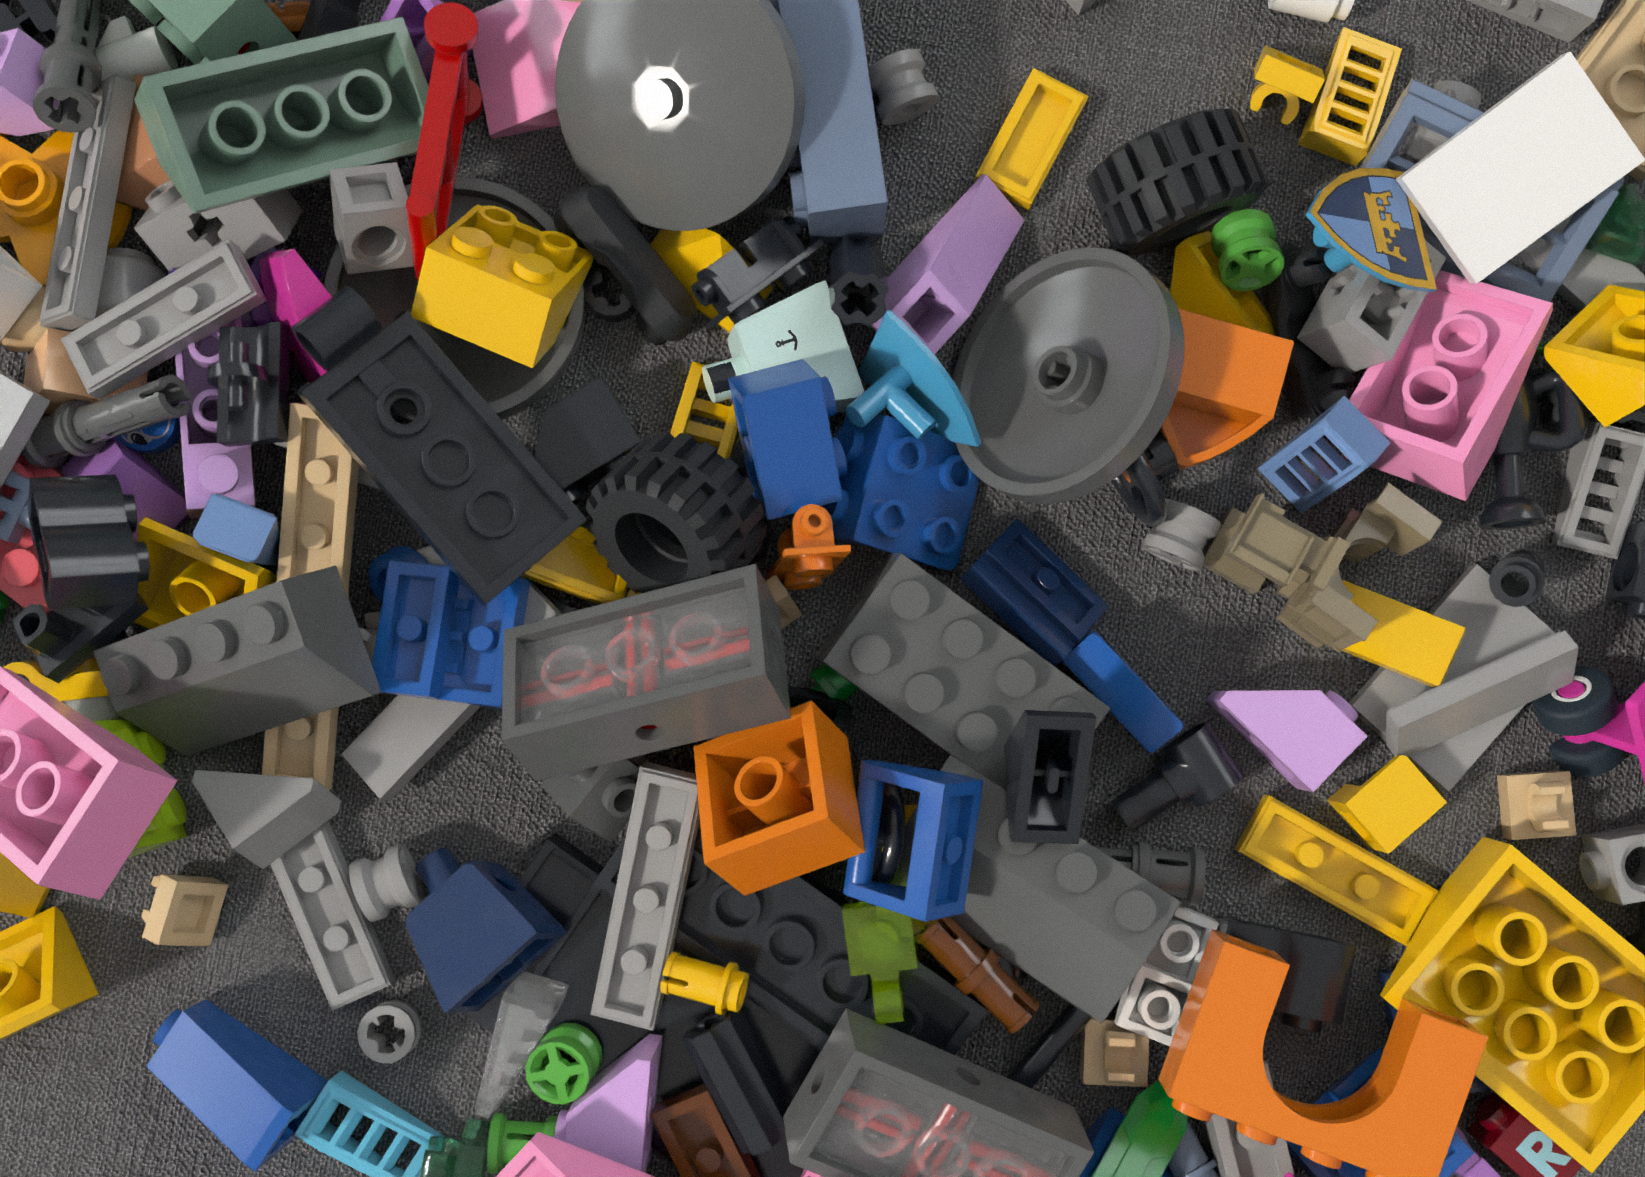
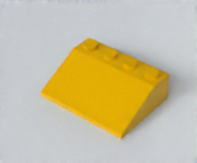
[1380,837,1645,1173]

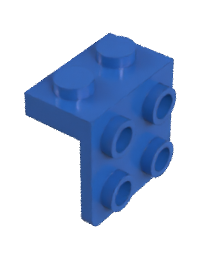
[821,415,980,570]

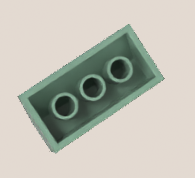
[134,17,429,214]

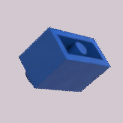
[728,359,847,520]

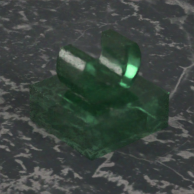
[1584,183,1645,266]
[420,1118,491,1177]

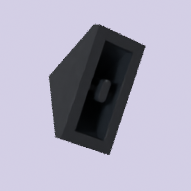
[1004,710,1096,844]

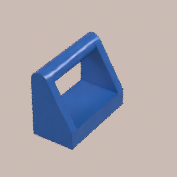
[843,760,983,922]

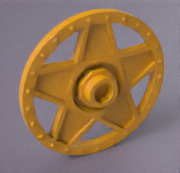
[0,130,133,287]

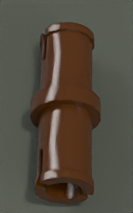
[915,917,1040,1034]

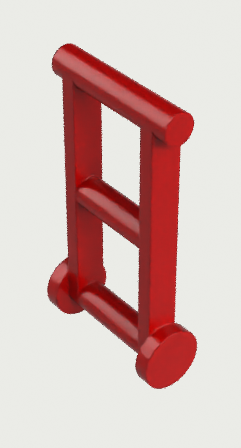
[406,2,483,281]

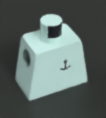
[702,281,864,413]

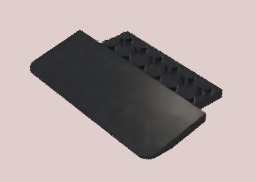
[463,822,988,1177]

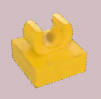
[1250,45,1325,125]

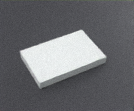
[1396,52,1645,284]

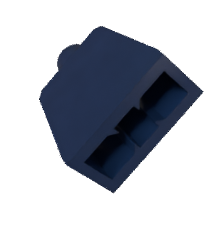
[405,848,567,1014]

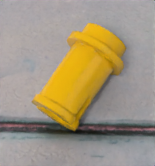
[660,951,749,1016]

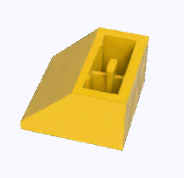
[411,204,594,368]

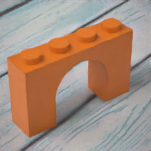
[1158,929,1489,1177]

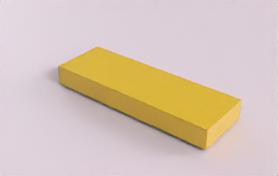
[1234,794,1438,946]

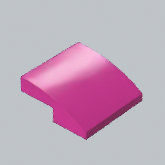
[259,249,332,384]

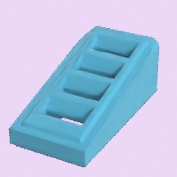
[295,1070,449,1177]

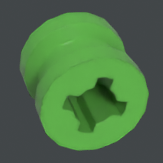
[1211,209,1284,291]
[526,1023,602,1104]

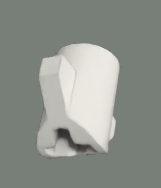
[95,16,179,82]

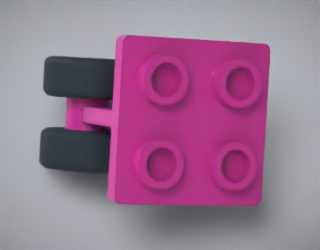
[1532,665,1645,783]

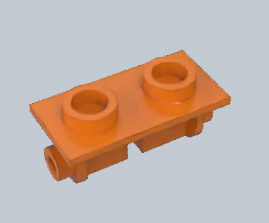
[766,504,851,590]

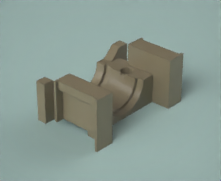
[1276,483,1443,653]
[1203,493,1351,599]

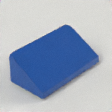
[1063,631,1184,753]

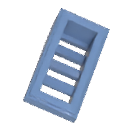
[1258,396,1391,514]
[193,493,280,566]

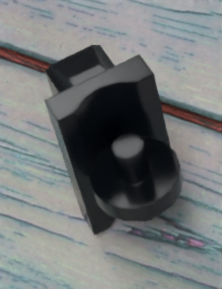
[207,322,295,447]
[13,592,149,683]

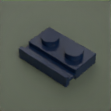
[960,518,1109,667]

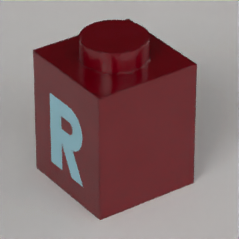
[1466,1093,1582,1177]

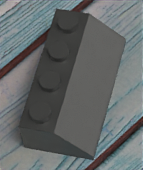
[93,565,381,756]
[892,755,1181,1023]

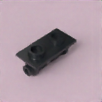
[691,216,824,330]

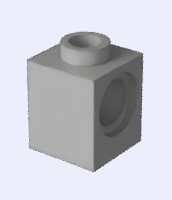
[329,162,413,275]
[1579,823,1645,905]

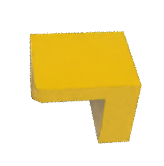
[1327,755,1447,854]

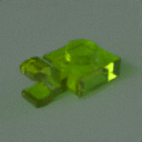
[842,902,918,1024]

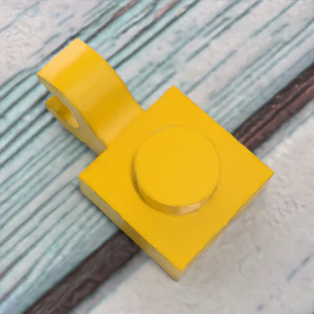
[3,658,109,701]

